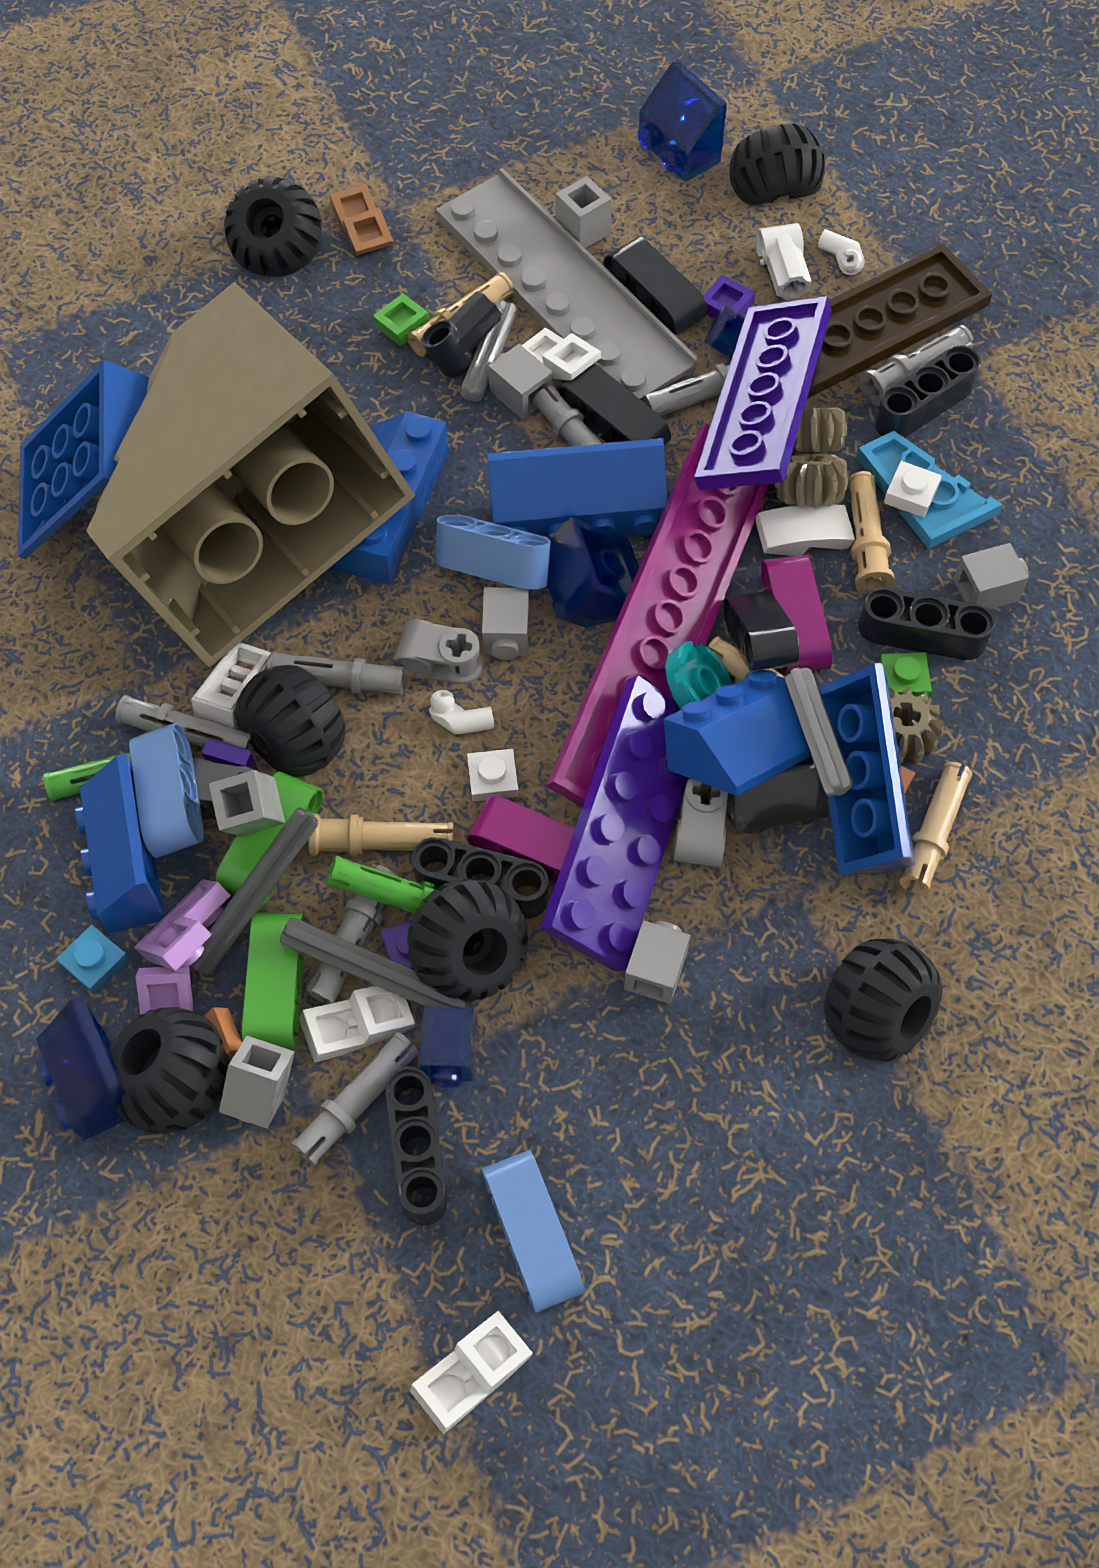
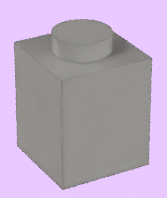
[556,176,612,249]
[488,344,553,420]
[953,543,1029,610]
[482,587,529,660]
[209,770,285,836]
[624,920,691,1004]
[219,1036,295,1128]

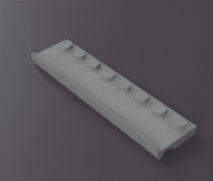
[436,168,697,401]

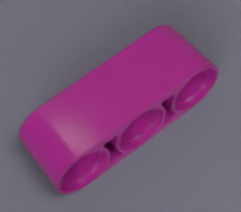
[761,555,832,674]
[466,796,575,885]

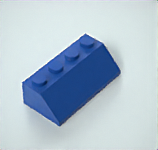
[330,411,449,585]
[487,438,667,545]
[818,663,915,875]

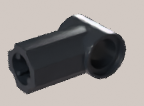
[421,291,502,376]

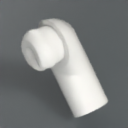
[817,229,865,275]
[429,690,494,734]

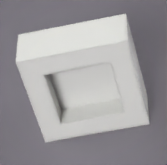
[884,461,942,518]
[467,749,518,802]

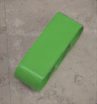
[215,771,323,907]
[242,913,306,1050]

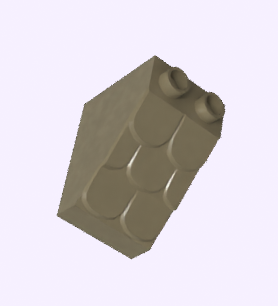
[86,282,416,668]

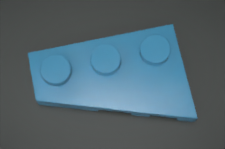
[856,431,1003,549]

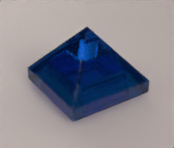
[704,305,745,360]

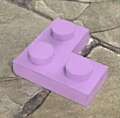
[134,879,231,971]

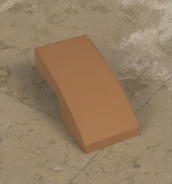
[330,184,393,256]

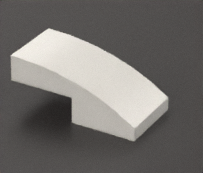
[522,328,601,381]
[755,504,855,556]
[299,986,415,1063]
[410,1311,533,1435]

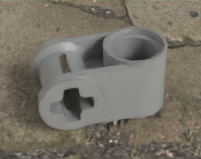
[393,619,483,684]
[673,779,728,868]

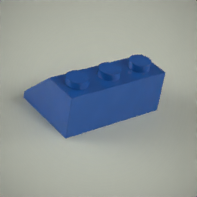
[663,670,812,796]
[75,754,164,933]

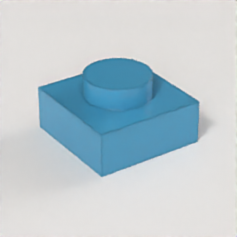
[56,924,129,994]

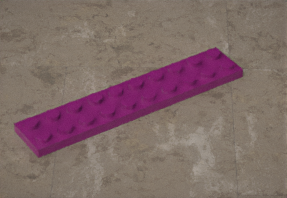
[546,423,769,807]

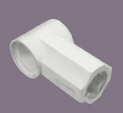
[756,223,812,300]

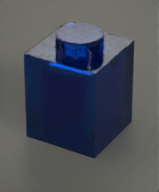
[419,1006,476,1088]

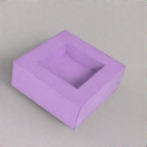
[136,966,193,1015]

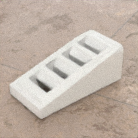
[191,643,271,730]

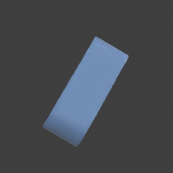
[435,515,550,589]
[129,723,204,858]
[481,1150,585,1313]

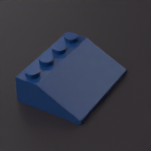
[18,360,149,559]

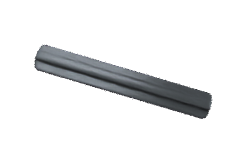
[190,807,318,976]
[280,918,467,1020]

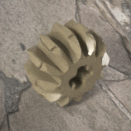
[792,407,847,452]
[775,452,849,508]
[889,685,944,764]

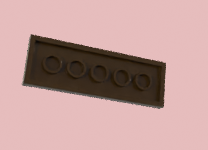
[807,243,992,399]

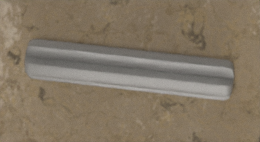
[461,300,516,402]
[785,667,852,796]

